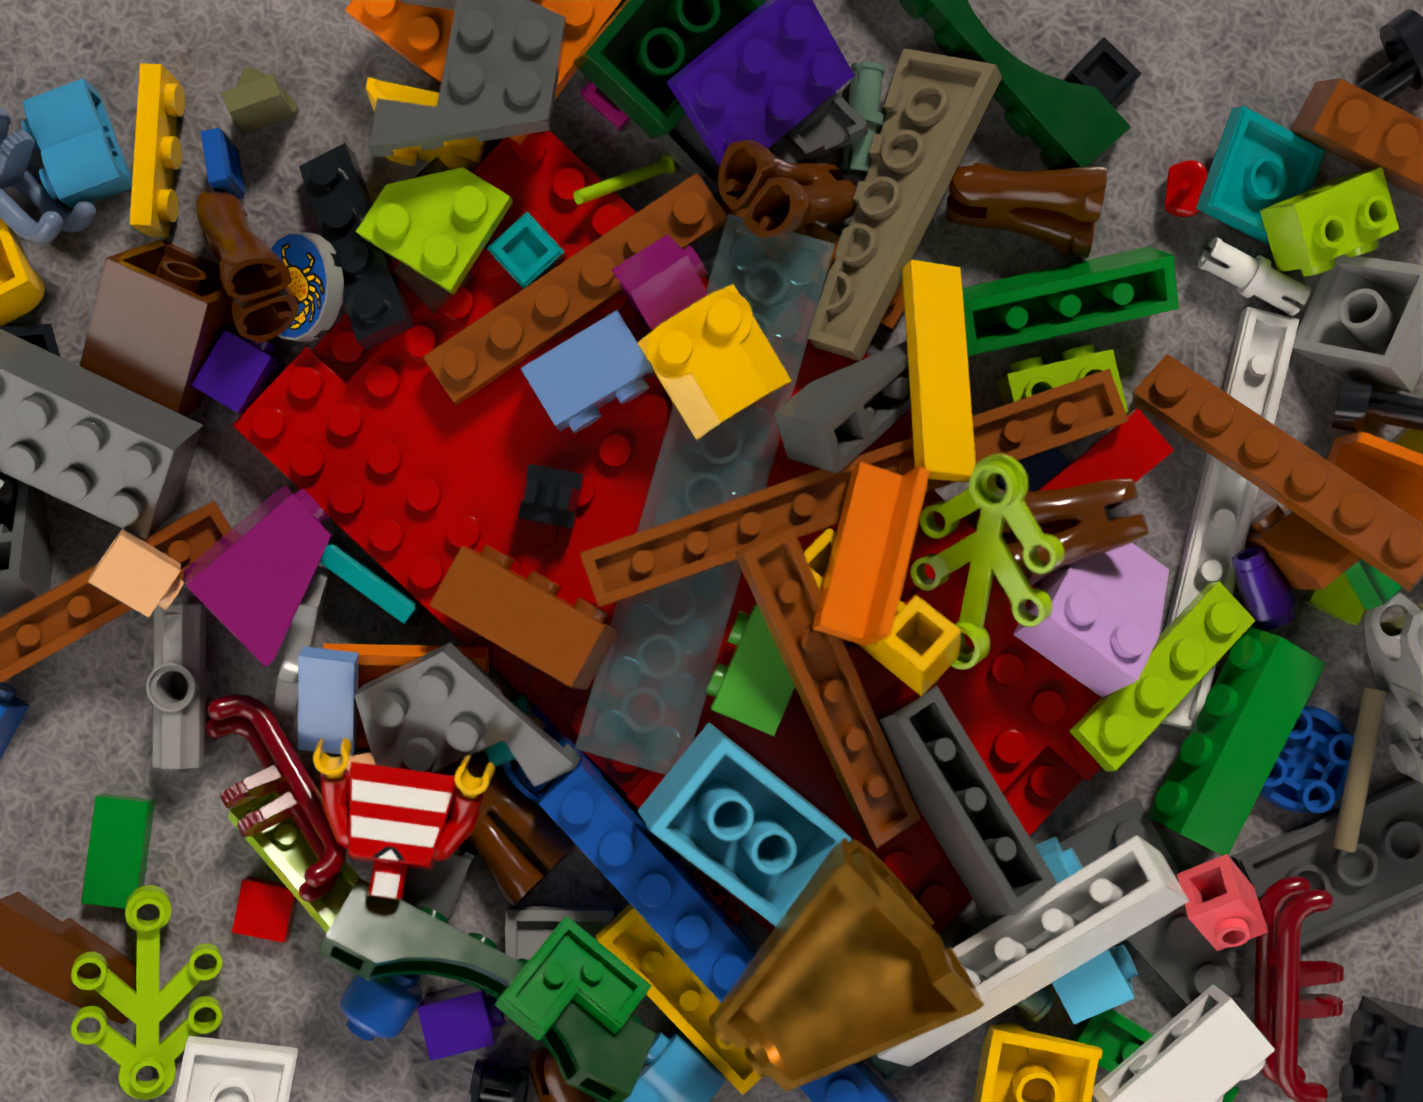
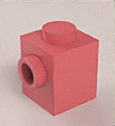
[1177,854,1268,951]

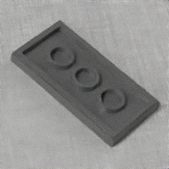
[1231,776,1423,949]

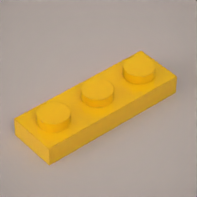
[129,63,185,238]

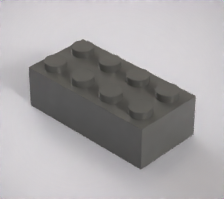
[0,329,203,539]

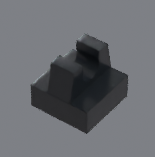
[518,464,585,529]

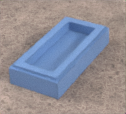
[298,646,359,756]

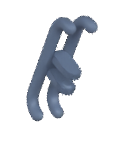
[0,107,96,244]

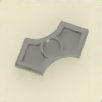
[273,566,330,718]

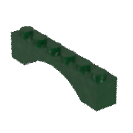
[899,0,1131,170]
[318,878,656,1102]

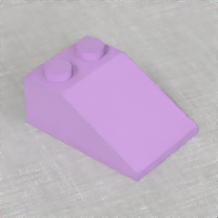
[1013,543,1169,697]

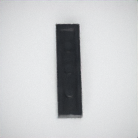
[299,143,415,350]

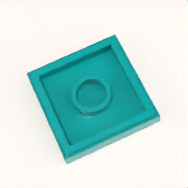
[1196,105,1326,246]

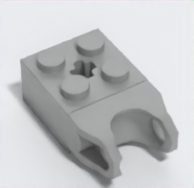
[1364,592,1423,784]

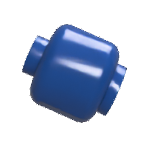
[340,974,423,1041]

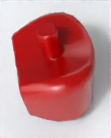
[1164,160,1208,218]

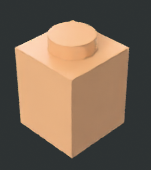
[88,528,184,618]

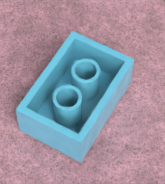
[638,722,852,926]

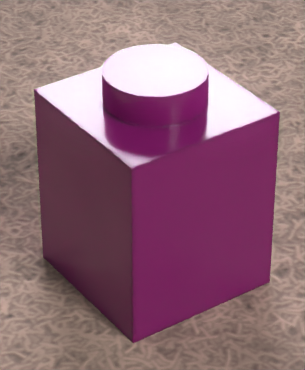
[612,234,708,331]

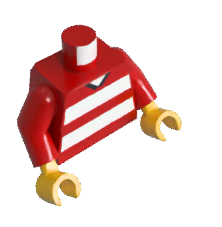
[313,738,495,900]

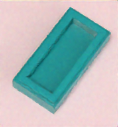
[319,544,423,625]

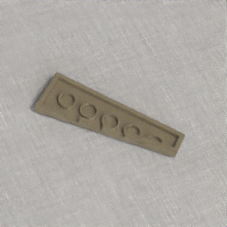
[807,48,1002,361]

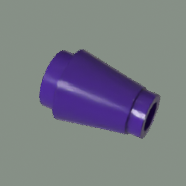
[1232,547,1297,631]

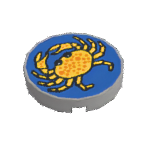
[270,231,344,342]

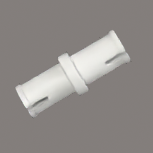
[1198,237,1311,317]

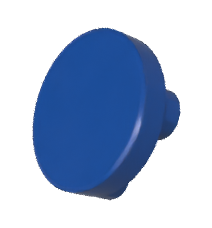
[1259,705,1354,813]

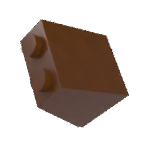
[79,239,237,416]

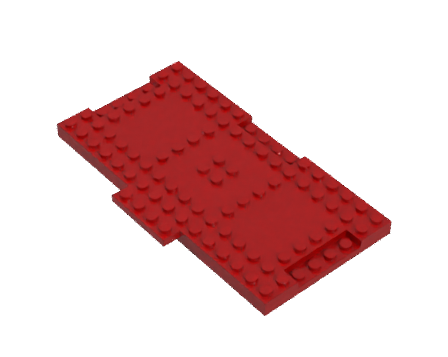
[232,131,1102,934]

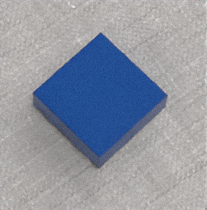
[200,128,246,199]

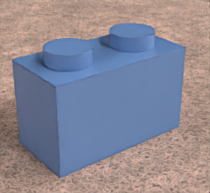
[521,311,654,433]

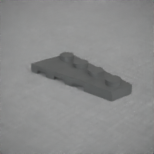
[1057,797,1243,1006]

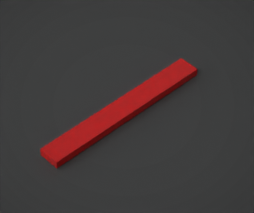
[846,408,1174,703]

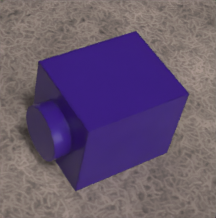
[191,330,286,414]
[417,984,506,1061]

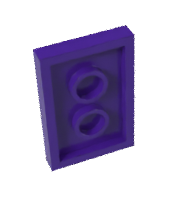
[667,0,854,167]

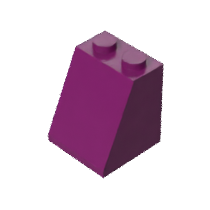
[184,484,331,668]

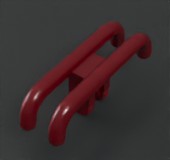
[205,694,347,902]
[1254,876,1344,1102]

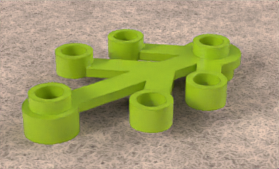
[911,454,1064,669]
[71,885,222,1100]

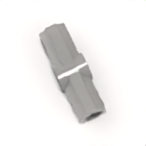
[146,605,212,769]

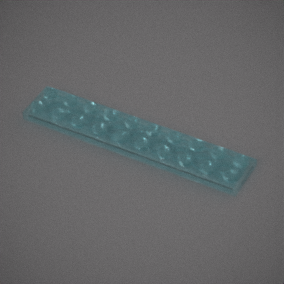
[575,214,835,775]

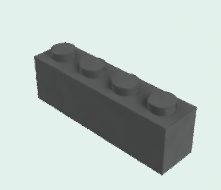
[876,686,1057,916]

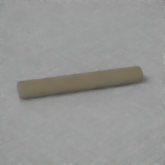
[1333,687,1387,852]

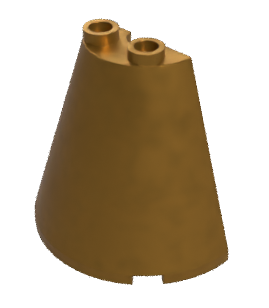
[708,837,984,1092]

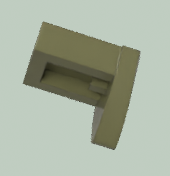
[221,67,299,134]

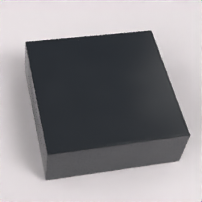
[1064,37,1142,105]

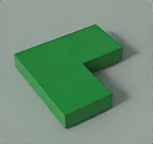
[494,915,651,1041]

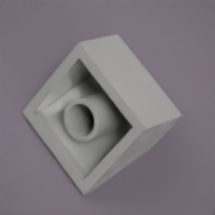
[1292,254,1423,393]

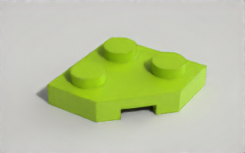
[356,167,513,295]

